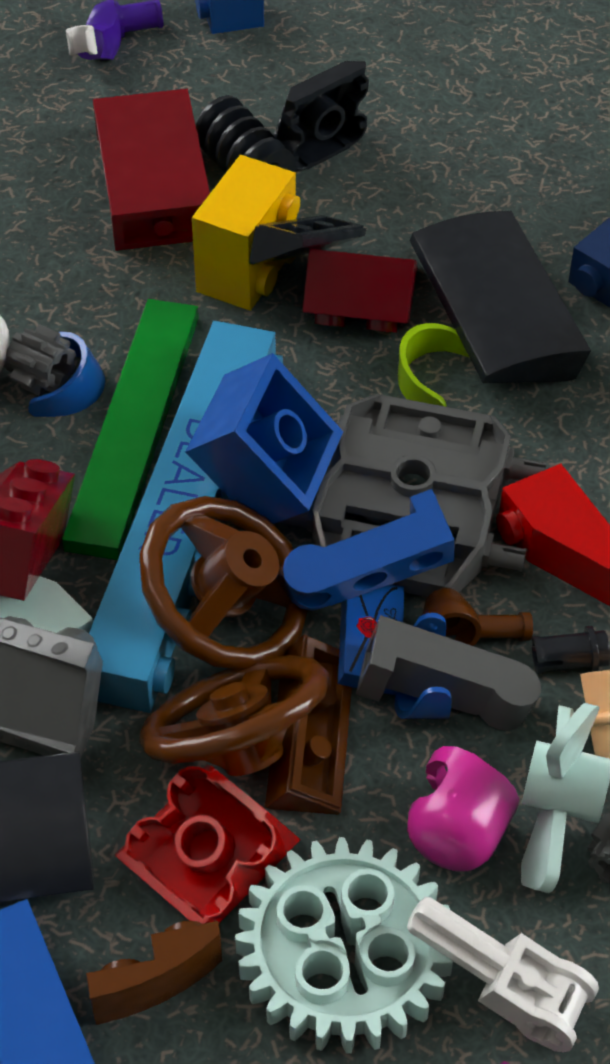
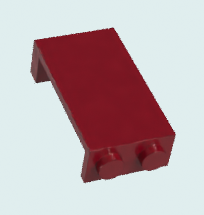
[92,88,210,251]

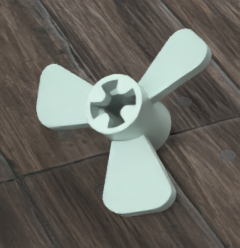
[521,703,610,893]

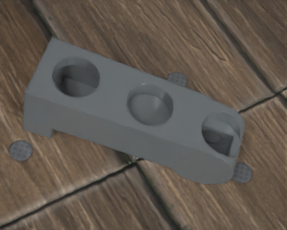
[356,615,541,731]

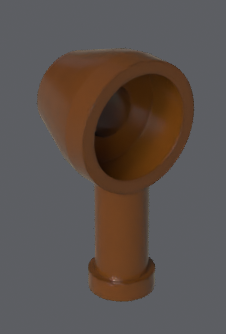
[422,588,533,646]

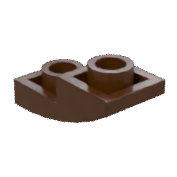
[86,921,222,1025]

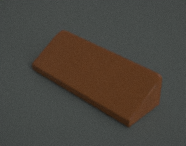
[265,634,352,815]

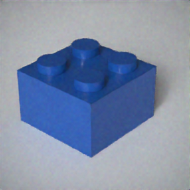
[185,353,343,524]

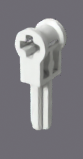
[407,897,599,1052]

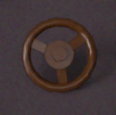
[139,496,308,670]
[139,655,329,776]

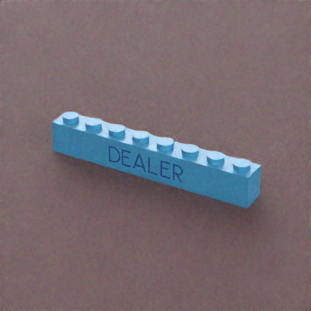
[89,320,283,713]

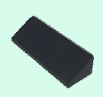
[250,215,367,265]

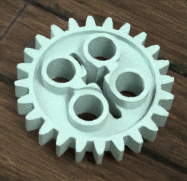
[235,837,453,1053]

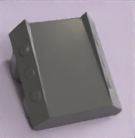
[0,616,103,757]

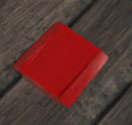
[115,764,301,924]

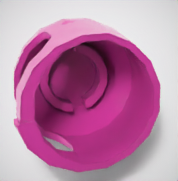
[407,746,520,872]

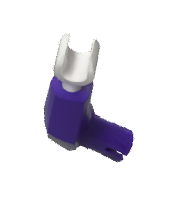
[66,0,164,60]

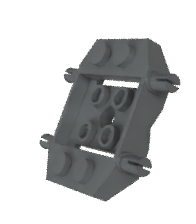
[277,394,547,597]

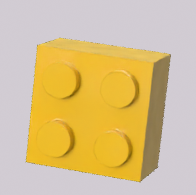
[192,154,300,311]

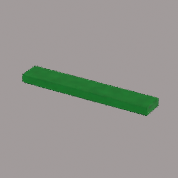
[62,299,199,560]

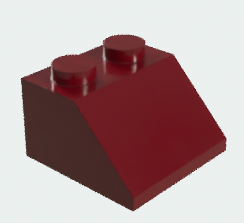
[303,249,419,333]

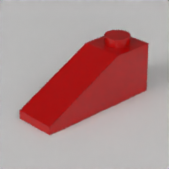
[496,463,610,606]

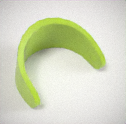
[398,323,470,407]

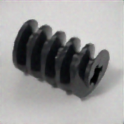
[196,95,296,173]

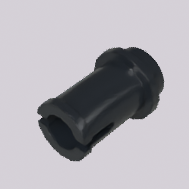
[531,626,610,674]

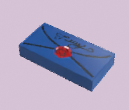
[338,584,404,695]

